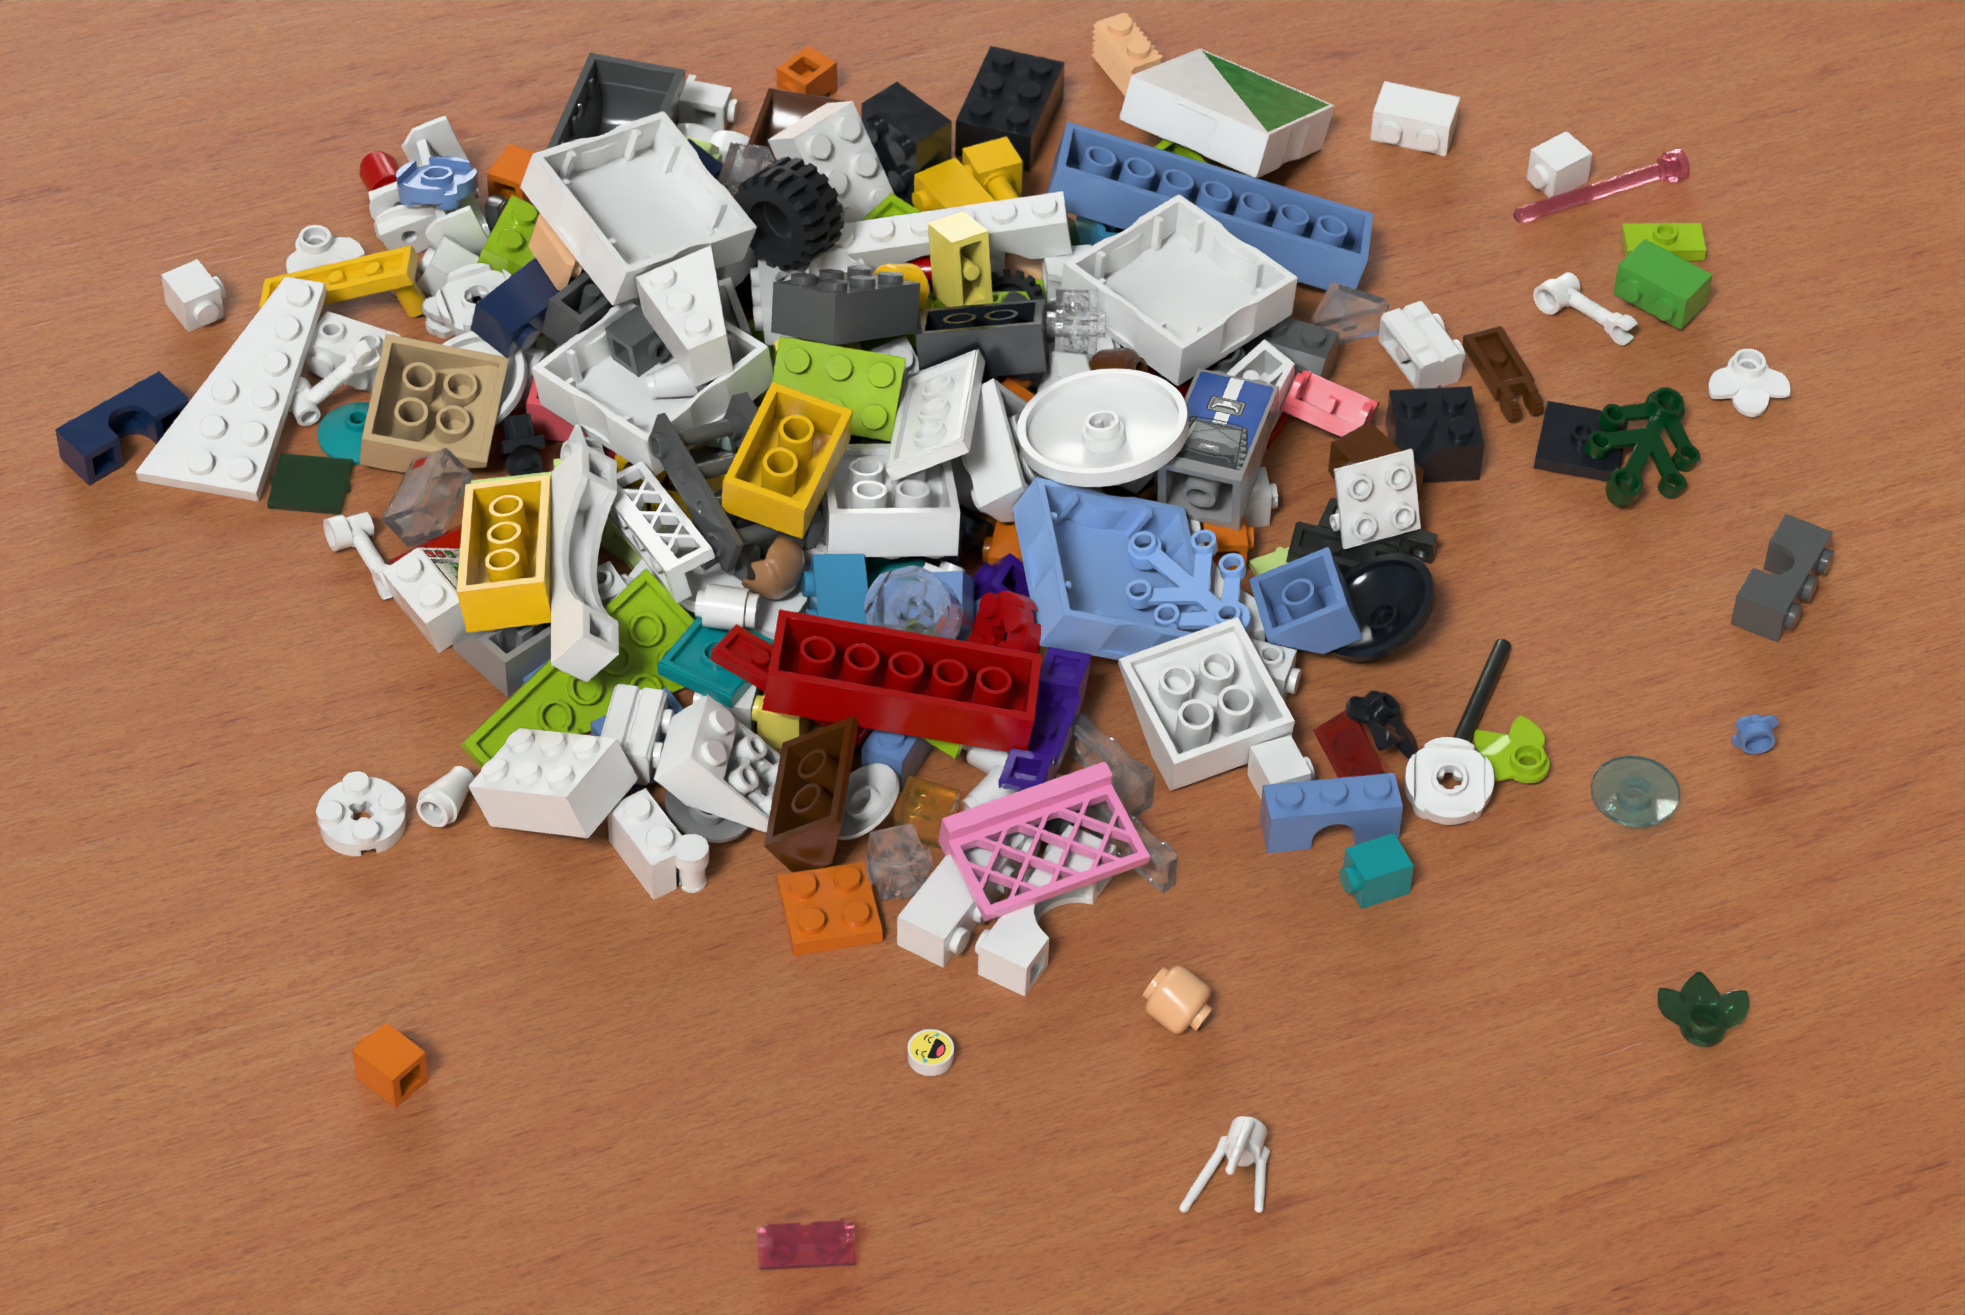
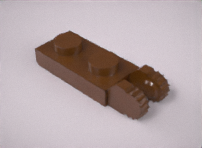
[1462,326,1544,423]

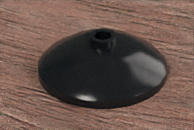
[1330,553,1437,662]

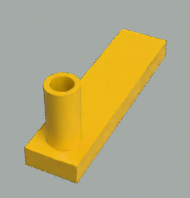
[259,245,426,317]

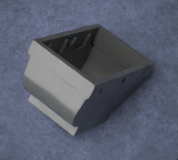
[547,53,686,149]

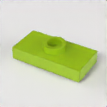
[1621,223,1707,261]

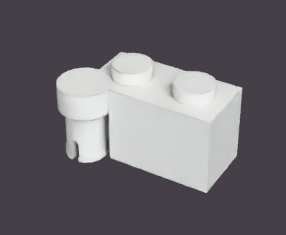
[607,788,709,900]

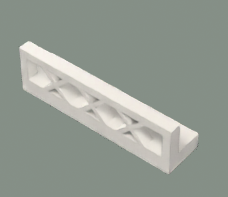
[608,461,715,603]

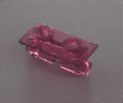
[757,1218,855,1270]

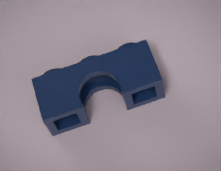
[55,371,189,486]

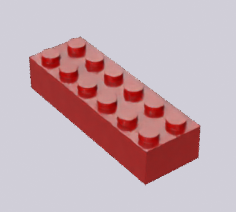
[762,609,1042,752]

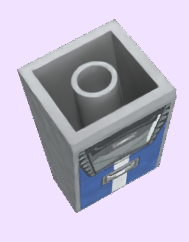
[1157,368,1279,531]

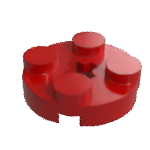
[966,591,1041,653]

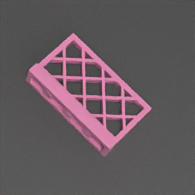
[938,761,1150,922]

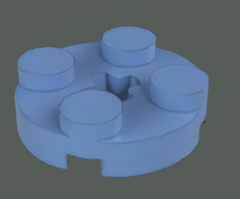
[396,156,478,210]

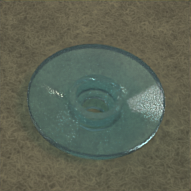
[1591,756,1680,827]

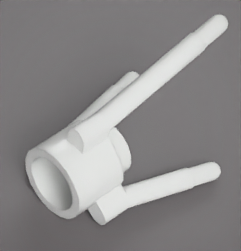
[1179,1116,1270,1213]

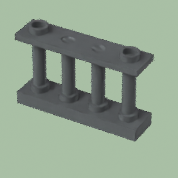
[648,392,826,572]

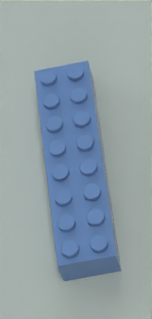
[1047,122,1374,298]

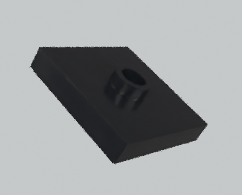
[1534,401,1628,482]

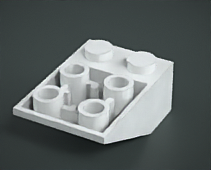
[654,695,780,832]

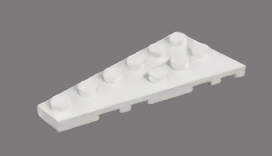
[135,277,327,502]

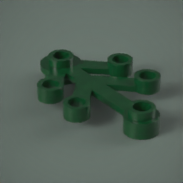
[1584,387,1700,507]

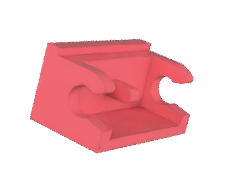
[1280,370,1380,437]

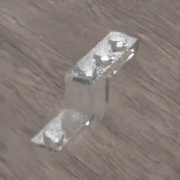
[1066,712,1178,894]

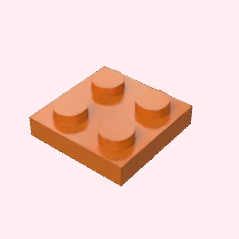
[777,861,883,956]

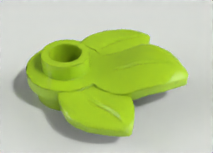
[1474,715,1550,784]

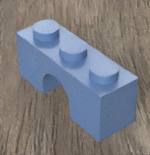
[1260,773,1403,853]

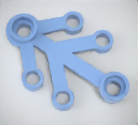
[1126,529,1251,632]

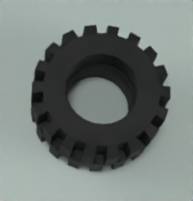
[734,157,844,271]

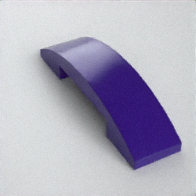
[998,647,1092,791]

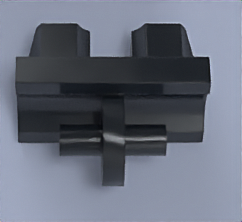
[497,413,546,476]

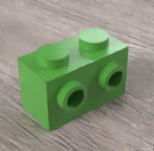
[1613,239,1712,330]

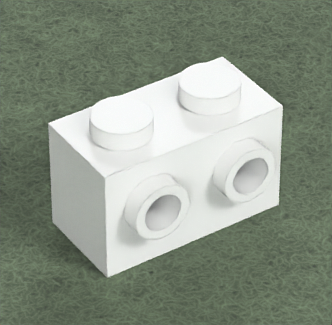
[306,311,400,393]

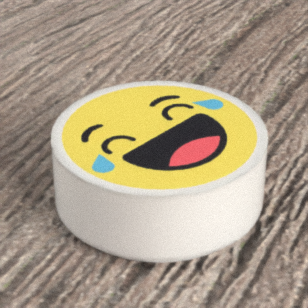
[907,1029,954,1076]

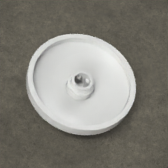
[1017,369,1189,487]

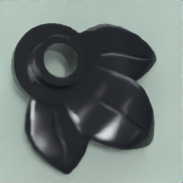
[1346,691,1418,759]

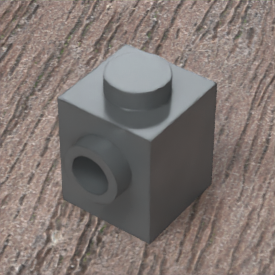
[605,303,671,377]

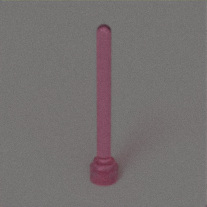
[1513,148,1690,223]

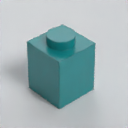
[1339,833,1414,909]

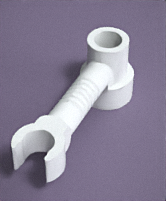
[1533,272,1638,345]
[289,339,380,426]
[323,512,393,600]

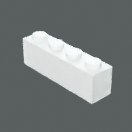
[897,798,1041,968]

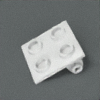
[1330,449,1421,549]

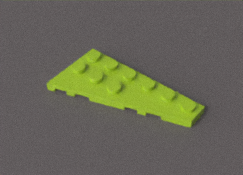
[459,568,694,769]

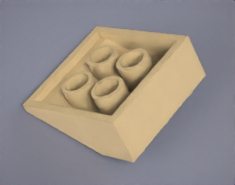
[360,334,509,472]

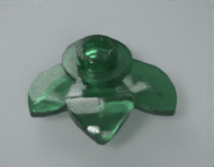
[1657,971,1749,1047]

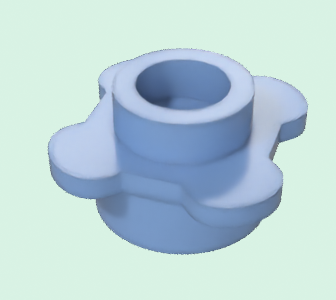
[1731,714,1779,754]

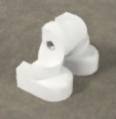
[368,115,491,257]

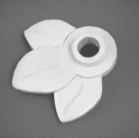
[286,225,365,274]
[1708,349,1790,417]

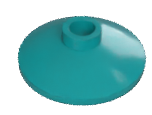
[317,402,370,465]

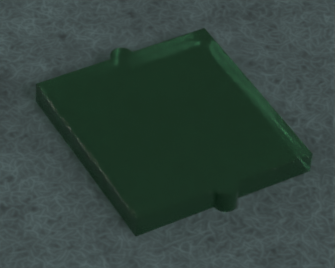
[267,453,354,515]

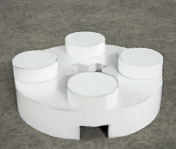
[436,263,512,336]
[1404,737,1494,825]
[316,772,407,856]

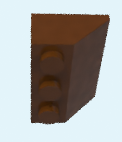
[764,716,859,872]

